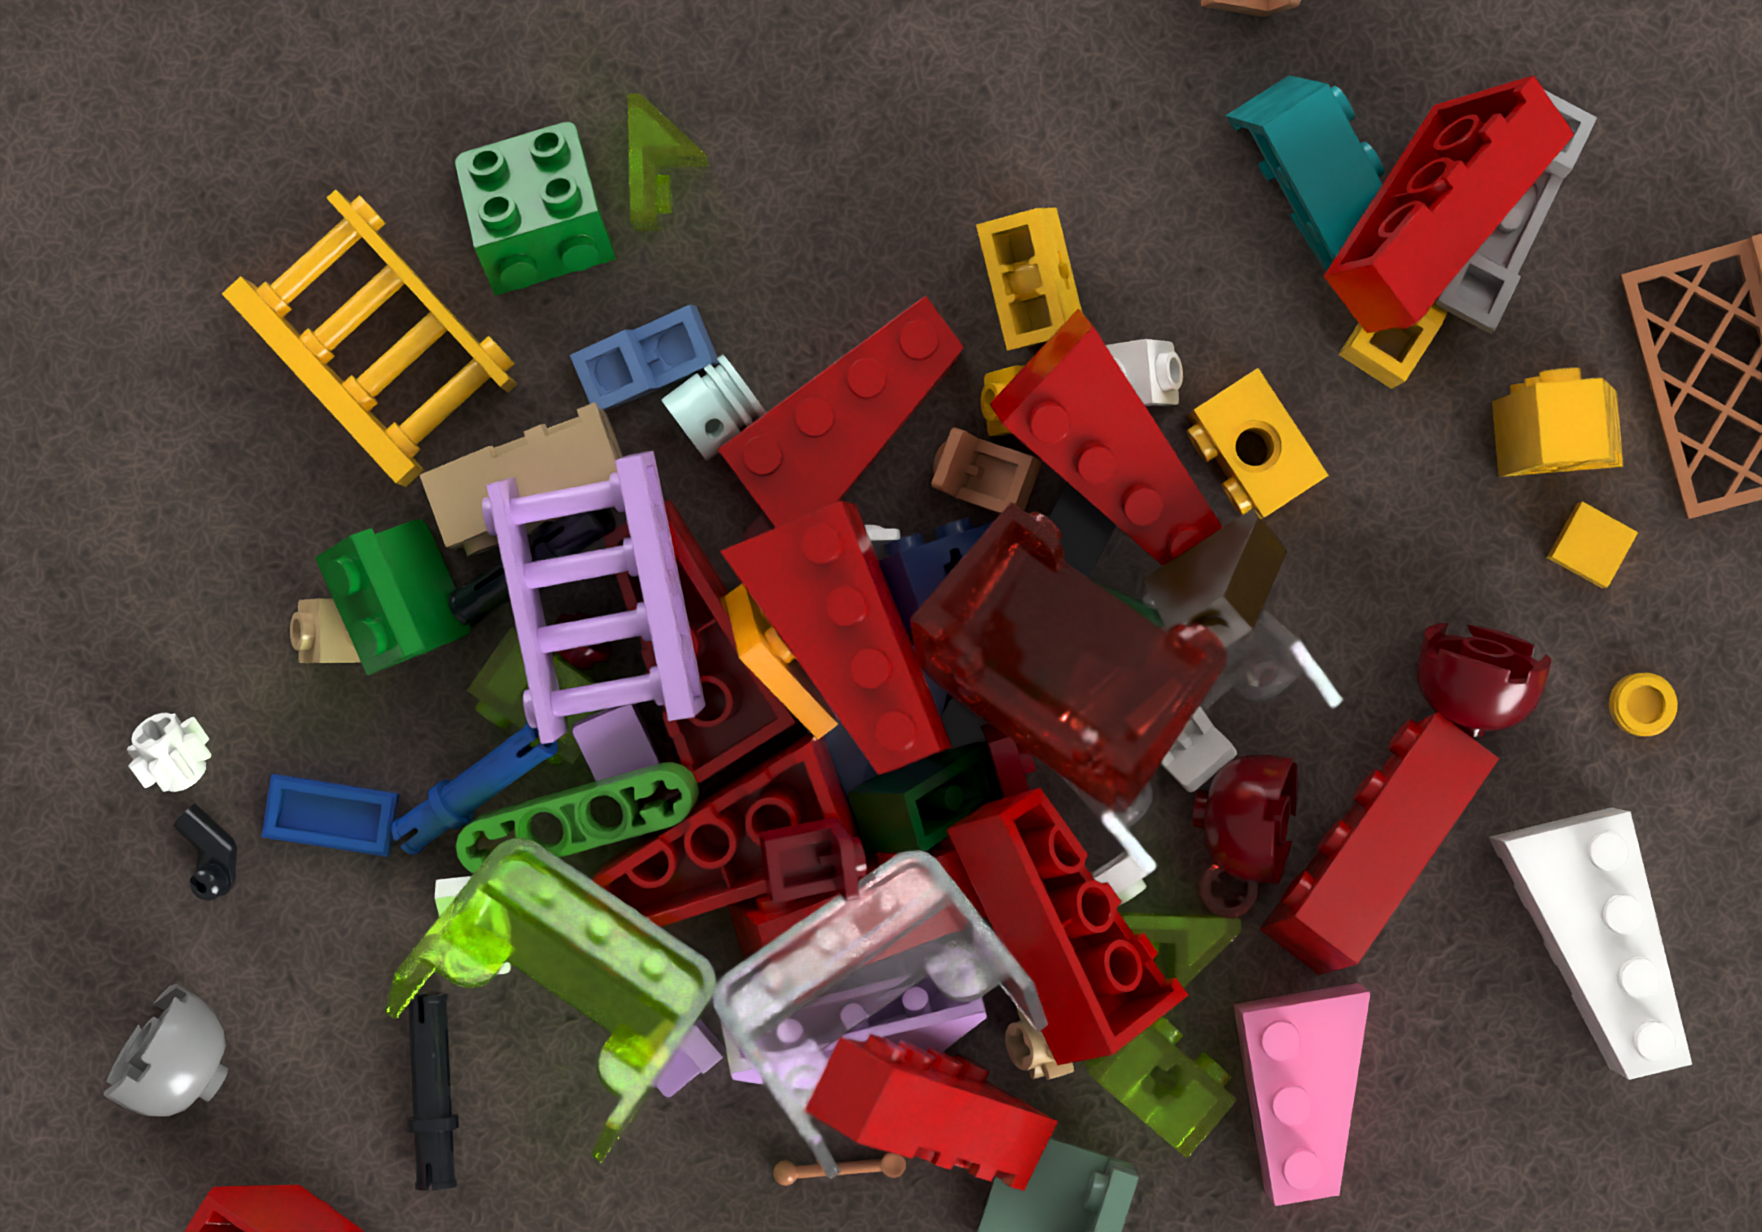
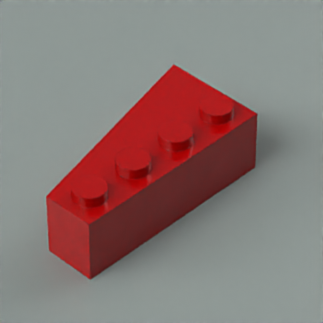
[1324,75,1575,334]
[718,295,964,528]
[603,500,799,784]
[720,501,952,775]

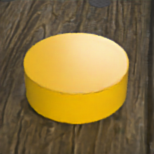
[1609,673,1678,736]

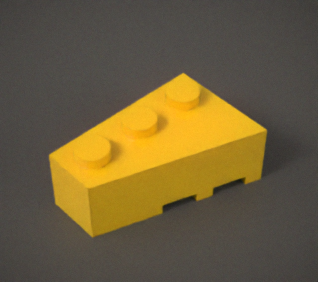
[1492,368,1623,477]

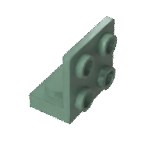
[977,1137,1139,1232]

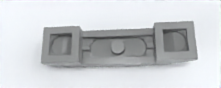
[1434,90,1597,334]

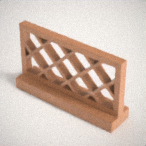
[1620,234,1762,519]

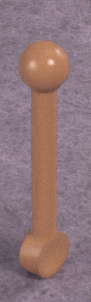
[773,1152,906,1186]

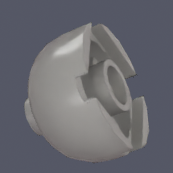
[104,984,228,1117]

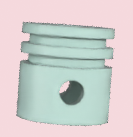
[661,354,766,461]

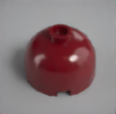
[1417,623,1551,737]
[1193,755,1299,884]

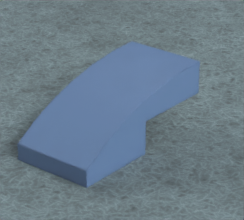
[570,305,720,411]

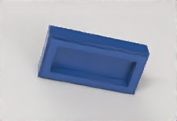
[261,774,400,857]

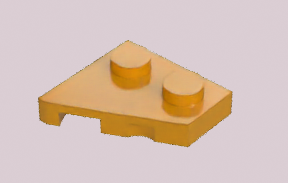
[725,583,838,739]

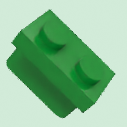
[455,122,616,296]
[314,519,471,676]

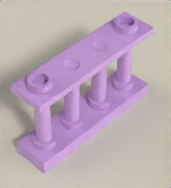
[482,450,706,744]

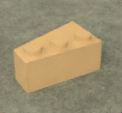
[419,402,623,556]

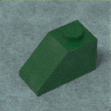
[847,742,1002,854]

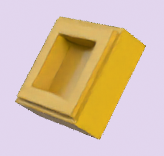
[1547,501,1638,588]

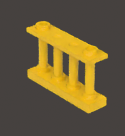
[222,189,518,487]

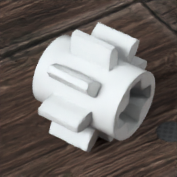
[127,713,211,792]

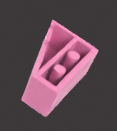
[1233,983,1370,1206]

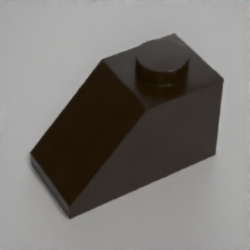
[1143,508,1287,665]

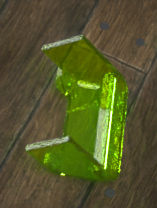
[385,838,716,1162]

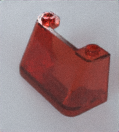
[910,502,1228,813]

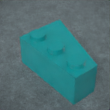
[1225,75,1385,272]

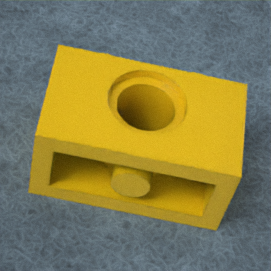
[1186,368,1329,518]

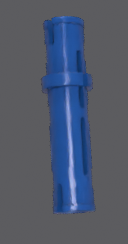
[391,722,558,855]

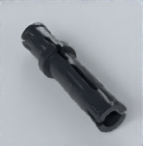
[448,507,616,627]
[406,993,459,1191]

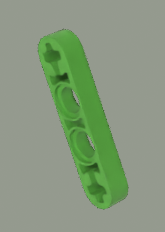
[456,762,699,877]

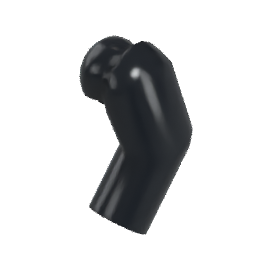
[173,804,237,901]

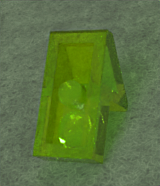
[627,93,710,231]
[1119,912,1241,988]

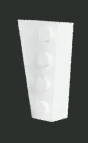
[1488,808,1692,1080]

